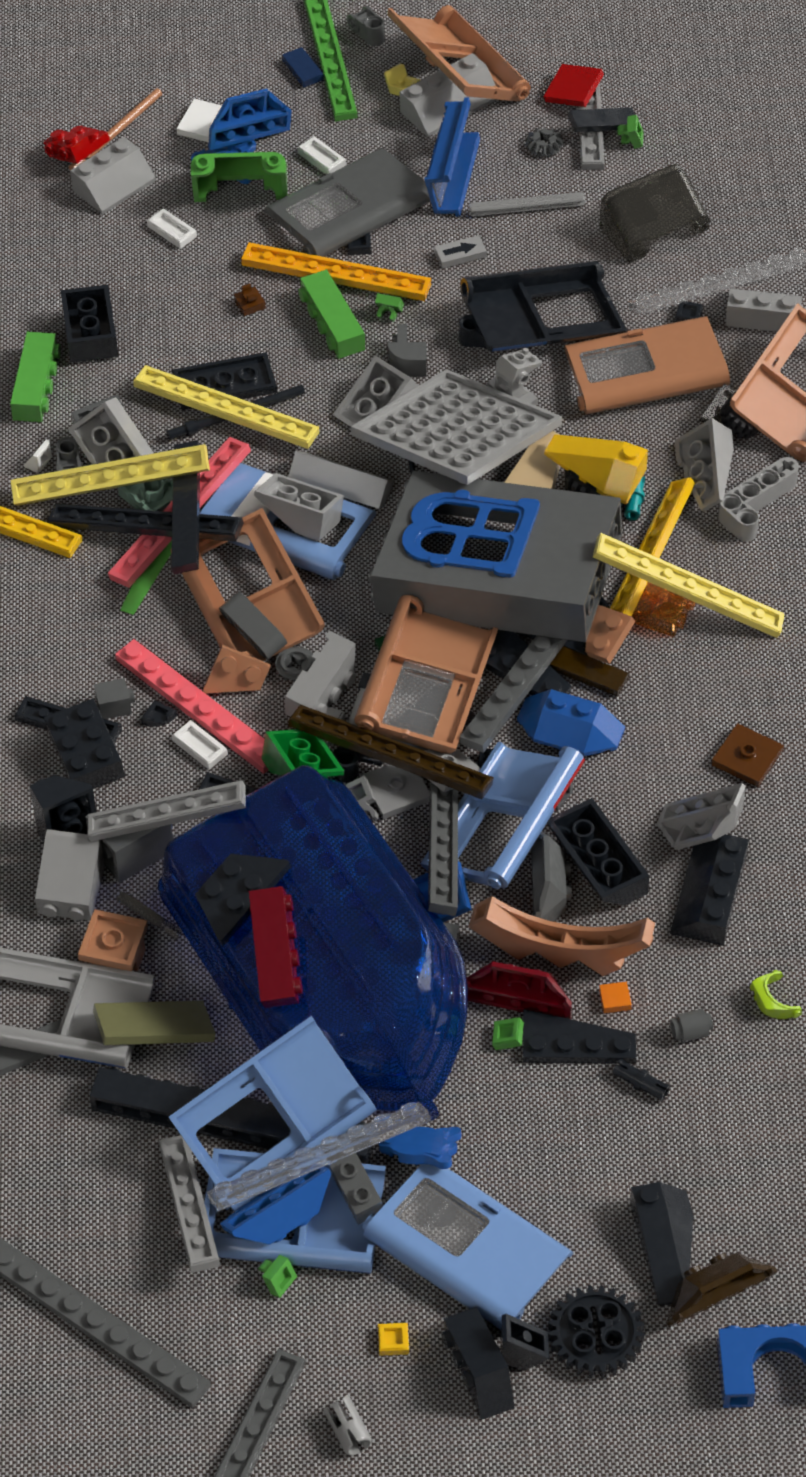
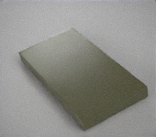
[93,1000,216,1045]

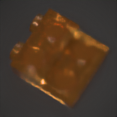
[632,582,696,637]

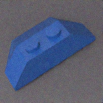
[208,88,292,150]
[517,689,625,756]
[220,1161,331,1244]

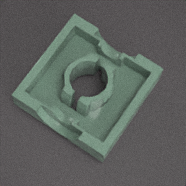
[118,478,173,511]

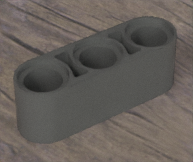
[219,591,287,660]

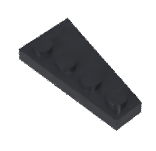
[485,630,572,696]
[523,1009,636,1064]

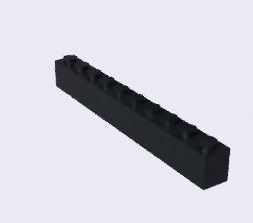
[89,1068,375,1164]

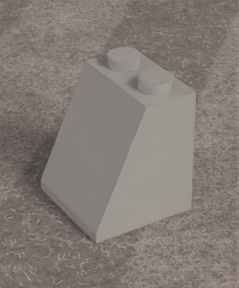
[35,829,105,921]

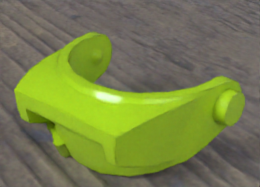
[750,970,802,1019]

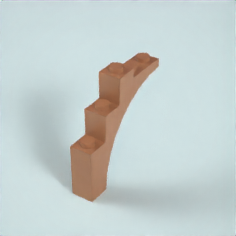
[469,896,655,976]

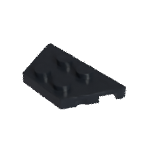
[195,854,291,946]

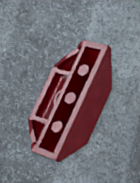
[461,961,572,1019]

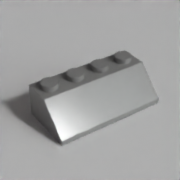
[400,53,498,137]

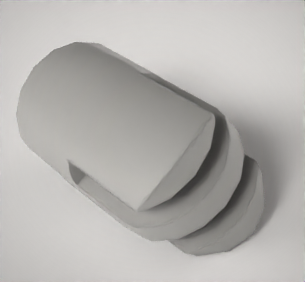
[323,1395,372,1455]

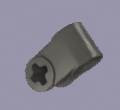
[347,6,385,46]
[56,436,82,471]

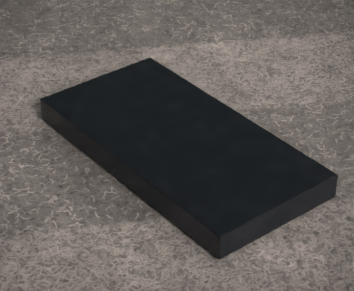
[172,352,277,410]

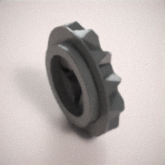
[526,127,563,156]
[275,647,315,682]

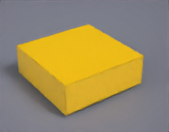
[378,1323,409,1356]

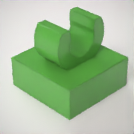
[617,115,643,149]
[375,293,404,322]
[258,1254,297,1298]

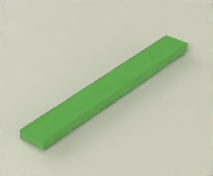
[303,0,357,121]

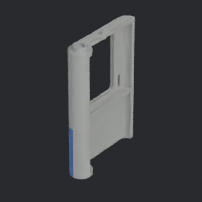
[0,948,154,1069]

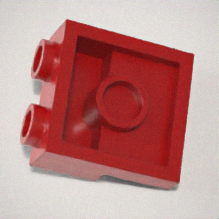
[43,125,111,164]

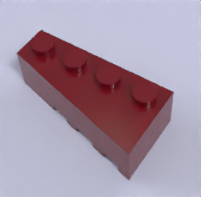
[249,886,303,1008]

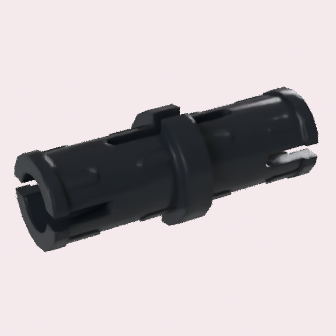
[612,1059,671,1101]

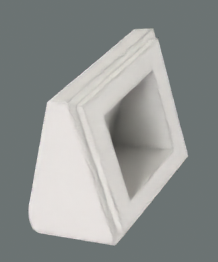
[24,439,52,473]

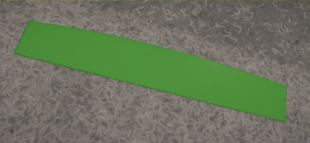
[120,541,172,615]

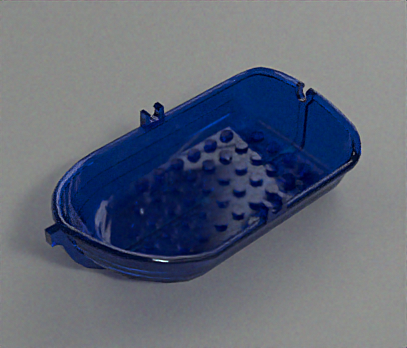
[158,765,468,1122]

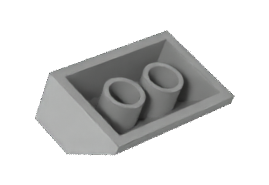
[70,137,156,215]
[725,288,802,332]
[68,397,154,491]

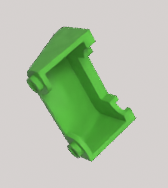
[191,152,288,202]

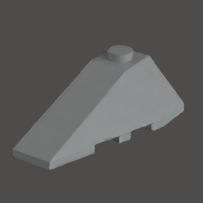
[675,418,734,512]

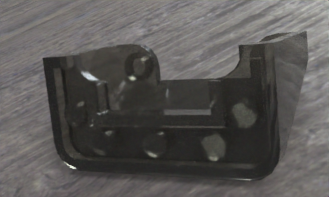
[599,164,710,263]

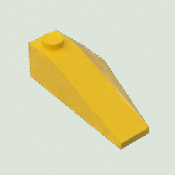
[544,434,648,505]

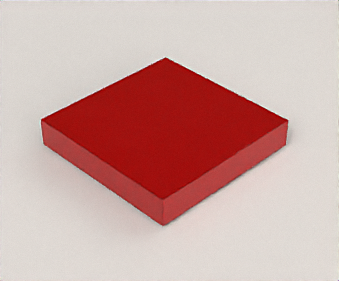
[543,64,604,107]

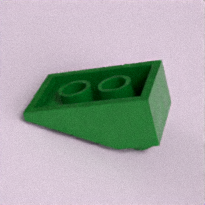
[261,729,344,779]

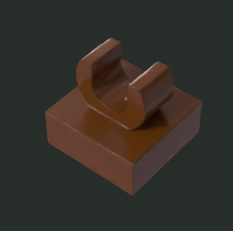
[234,284,266,316]

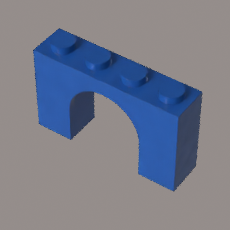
[717,1323,806,1408]

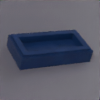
[282,47,323,88]

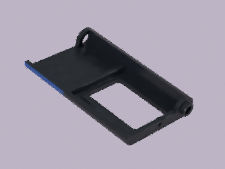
[460,261,628,352]

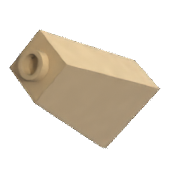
[504,431,560,489]

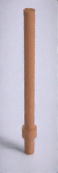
[69,88,162,170]

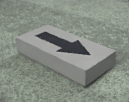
[434,235,487,268]

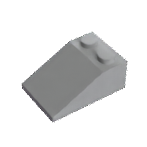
[333,355,418,427]
[254,473,344,541]

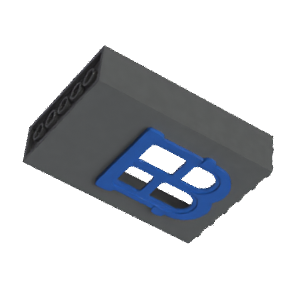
[368,471,622,642]

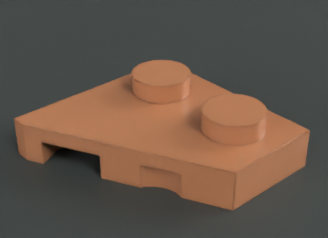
[585,605,635,664]
[203,645,270,693]

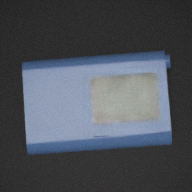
[362,1164,573,1330]

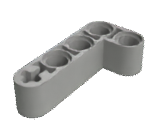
[718,457,799,542]

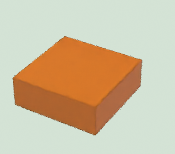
[599,981,632,1013]

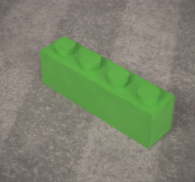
[298,269,365,359]
[10,332,61,422]

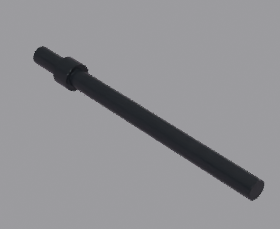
[166,384,305,440]

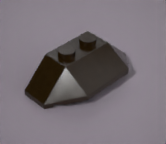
[666,1252,777,1328]

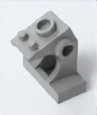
[487,348,542,405]

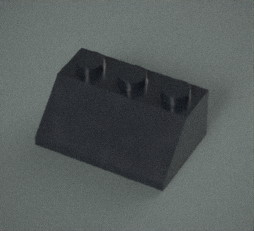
[30,775,96,843]

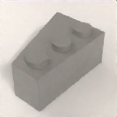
[285,630,356,717]

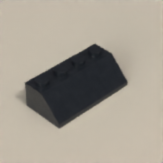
[547,798,650,905]
[670,834,749,946]

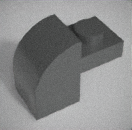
[387,324,427,377]

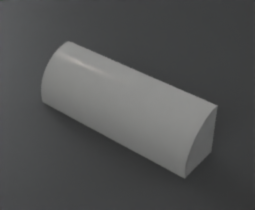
[288,451,394,509]

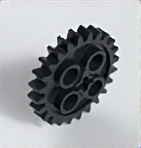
[548,1285,645,1379]

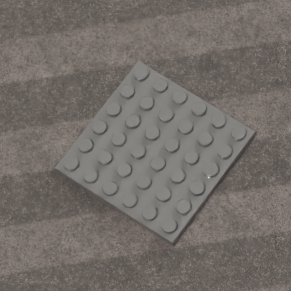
[351,369,562,485]

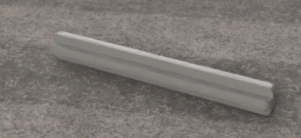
[469,192,585,217]

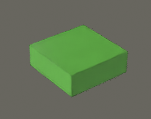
[492,1017,524,1050]

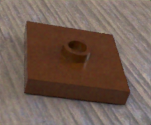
[711,723,784,787]

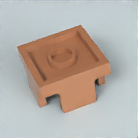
[78,909,148,972]

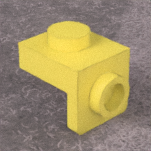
[384,64,421,96]

